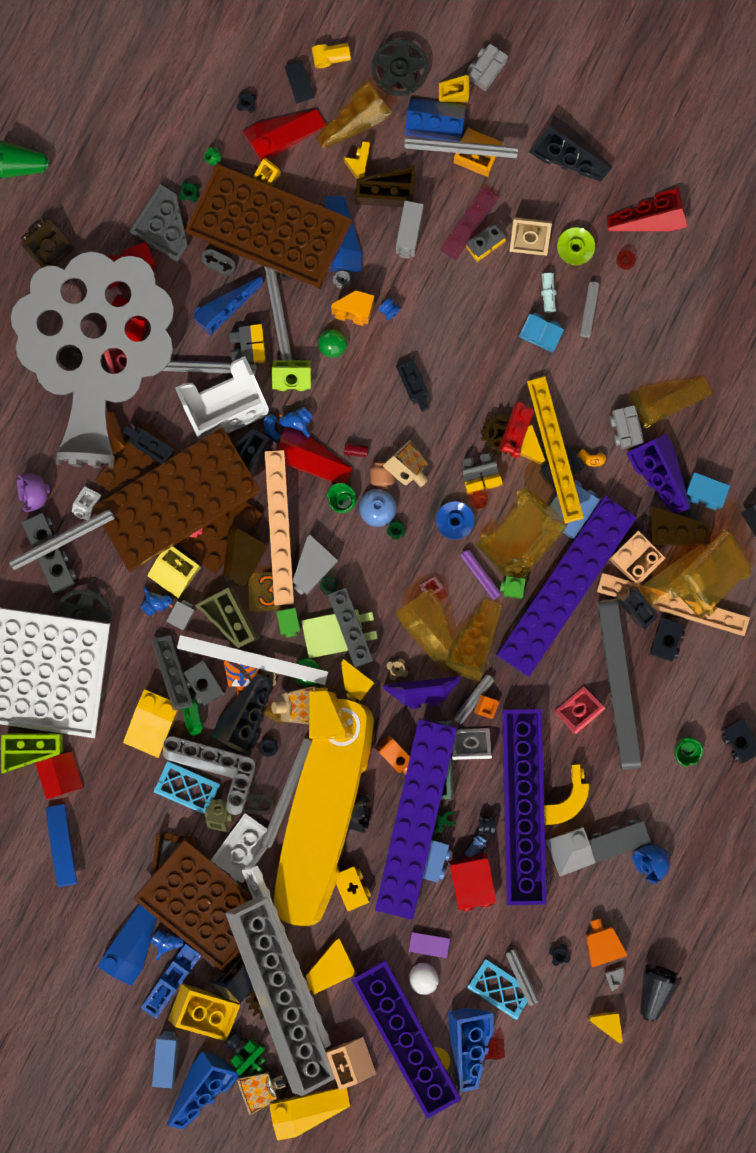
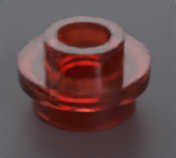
[616,251,636,270]
[469,490,488,509]

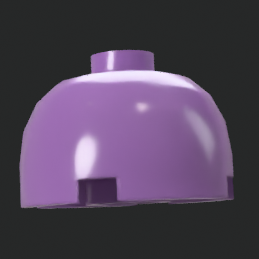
[17,473,50,512]

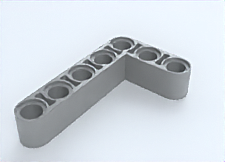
[163,737,255,815]

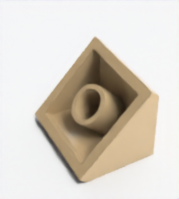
[509,217,552,256]

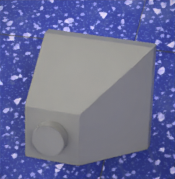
[546,827,595,877]

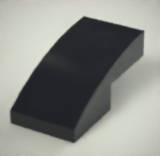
[284,60,315,104]

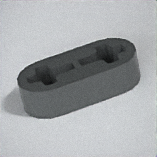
[201,249,236,276]

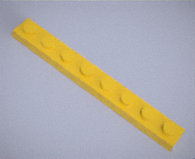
[527,376,584,523]

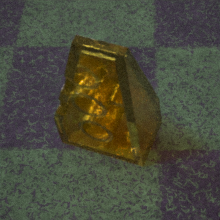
[446,600,502,682]

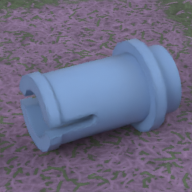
[464,834,487,857]

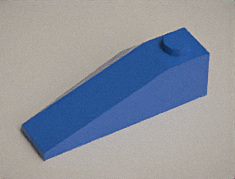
[325,196,362,272]
[193,277,264,336]
[97,904,157,986]
[448,1008,494,1092]
[167,1051,239,1130]

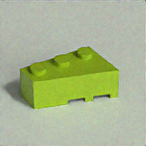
[1,733,63,774]

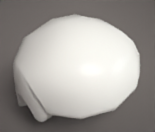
[409,963,439,995]

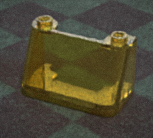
[476,488,568,578]
[668,527,752,619]

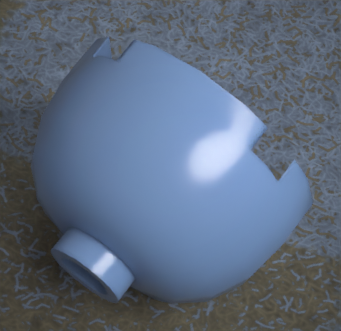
[359,489,397,527]

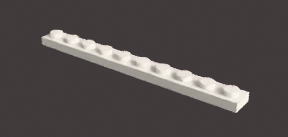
[242,866,331,1048]

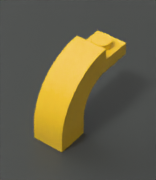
[544,764,589,825]

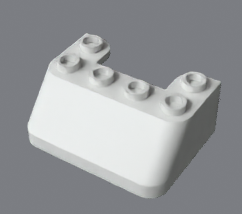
[175,356,269,440]

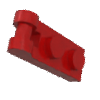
[499,402,534,458]

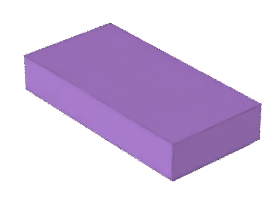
[409,932,450,958]

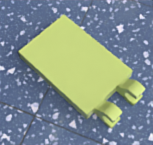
[302,609,378,658]

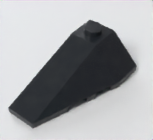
[529,115,612,181]
[211,674,273,756]

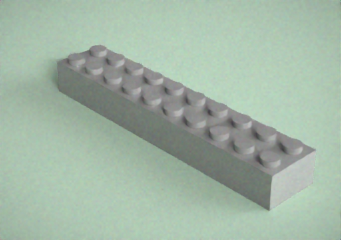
[225,897,335,1096]

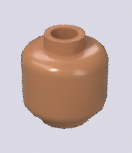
[370,461,395,490]

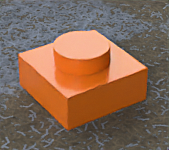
[474,695,500,719]

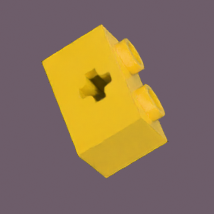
[336,866,371,911]

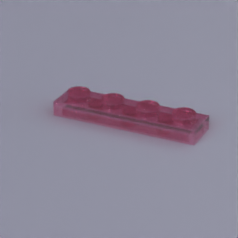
[440,188,499,261]

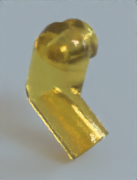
[264,707,290,723]

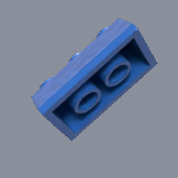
[405,97,466,142]

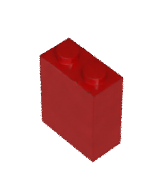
[448,853,497,911]

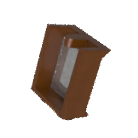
[151,832,197,876]

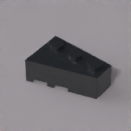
[235,429,273,476]
[208,954,253,1003]

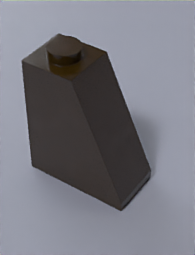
[223,525,268,586]

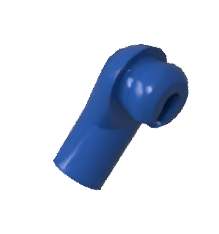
[263,414,282,443]

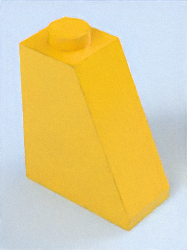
[309,688,353,740]
[306,937,356,994]

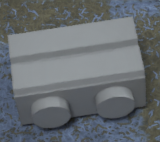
[467,44,508,91]
[609,406,644,450]

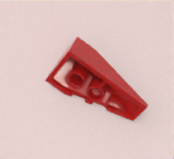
[243,109,326,162]
[607,187,688,232]
[276,427,352,484]

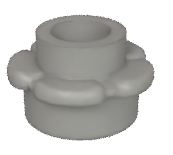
[333,271,351,289]

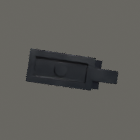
[396,358,429,412]
[123,426,174,464]

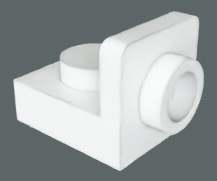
[72,486,101,520]

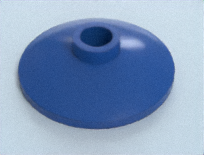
[436,501,474,540]

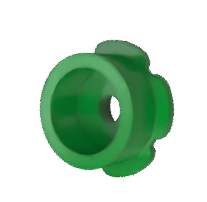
[204,147,221,166]

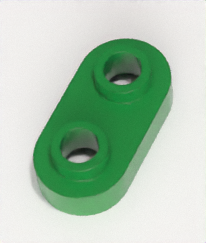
[182,696,203,736]

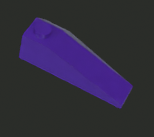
[627,433,691,514]

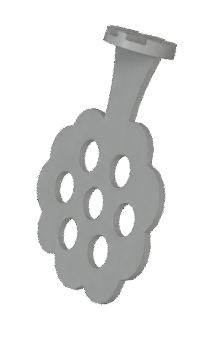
[11,252,174,468]

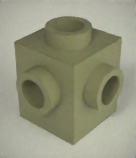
[205,799,234,832]

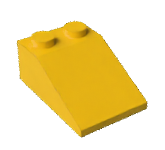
[123,689,179,758]
[168,983,240,1041]

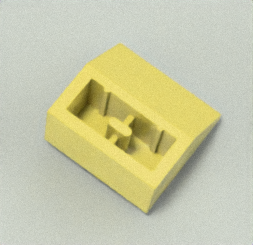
[148,546,201,598]

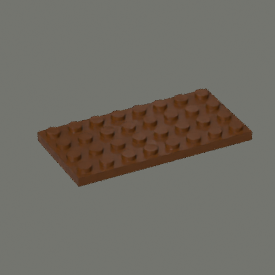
[184,164,352,289]
[96,421,263,575]
[92,427,261,572]

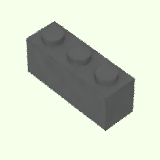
[588,818,651,863]

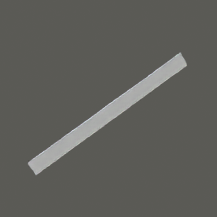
[177,635,328,685]

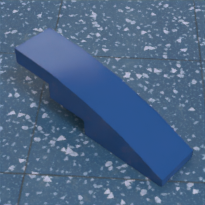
[46,804,77,887]
[141,942,202,1019]

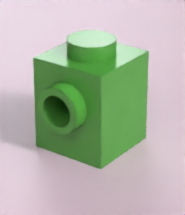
[500,576,525,599]
[277,608,300,638]

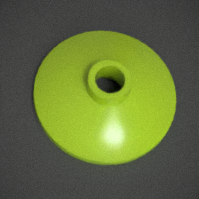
[557,227,595,265]

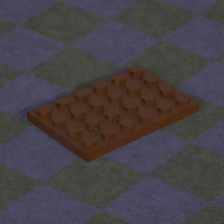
[133,838,253,971]

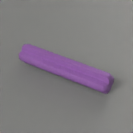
[461,549,501,599]

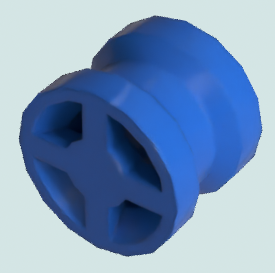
[378,297,402,321]

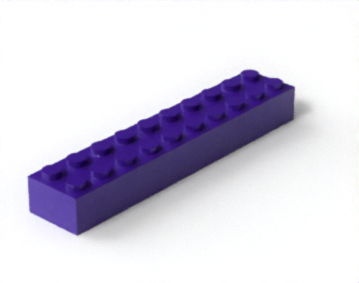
[496,496,637,677]
[502,709,547,905]
[375,718,457,920]

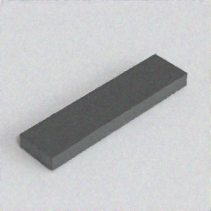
[151,635,193,711]

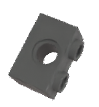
[184,661,225,706]

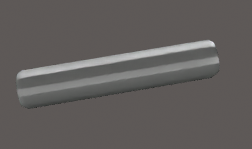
[580,282,599,338]
[454,674,494,724]
[506,950,539,1006]

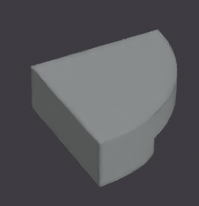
[605,966,624,991]

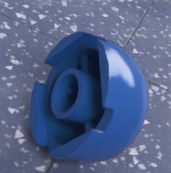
[632,844,670,884]

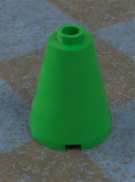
[0,141,49,179]

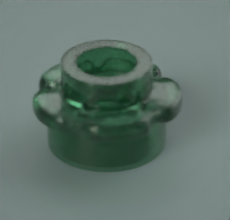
[320,576,339,595]

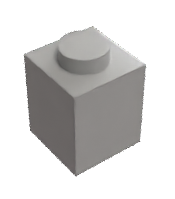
[166,600,195,631]

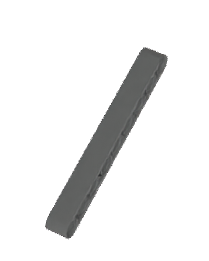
[597,598,641,771]

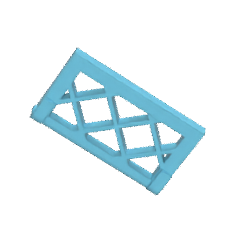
[154,761,220,815]
[467,959,527,1020]

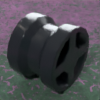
[479,816,495,835]
[224,1030,249,1055]

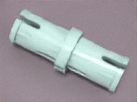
[541,273,556,313]

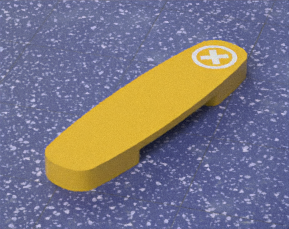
[274,699,374,926]

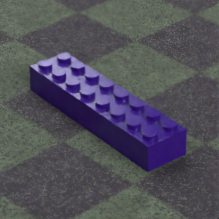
[351,959,461,1119]

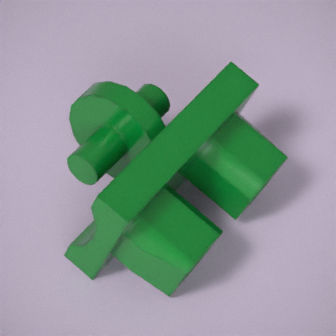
[231,1039,266,1075]

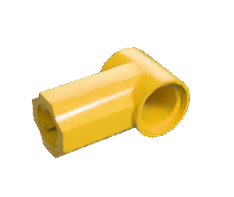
[312,43,351,68]

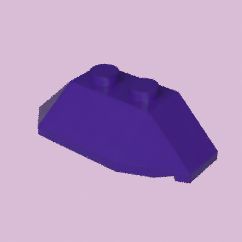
[383,676,461,709]

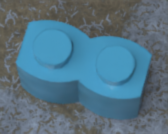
[519,313,564,352]

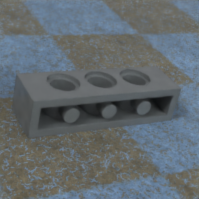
[21,513,77,593]
[328,588,373,668]

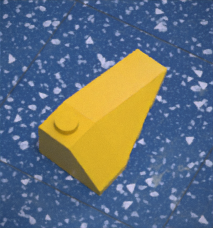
[269,1088,350,1140]

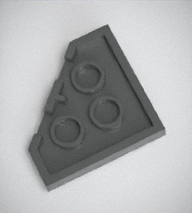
[129,184,188,263]

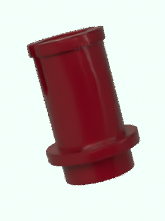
[344,442,368,458]

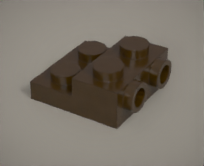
[20,219,75,268]

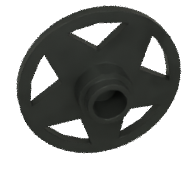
[372,39,428,96]
[54,589,111,625]

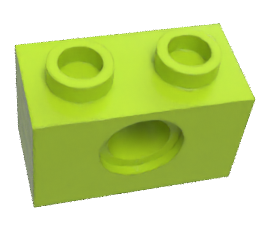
[272,360,311,391]

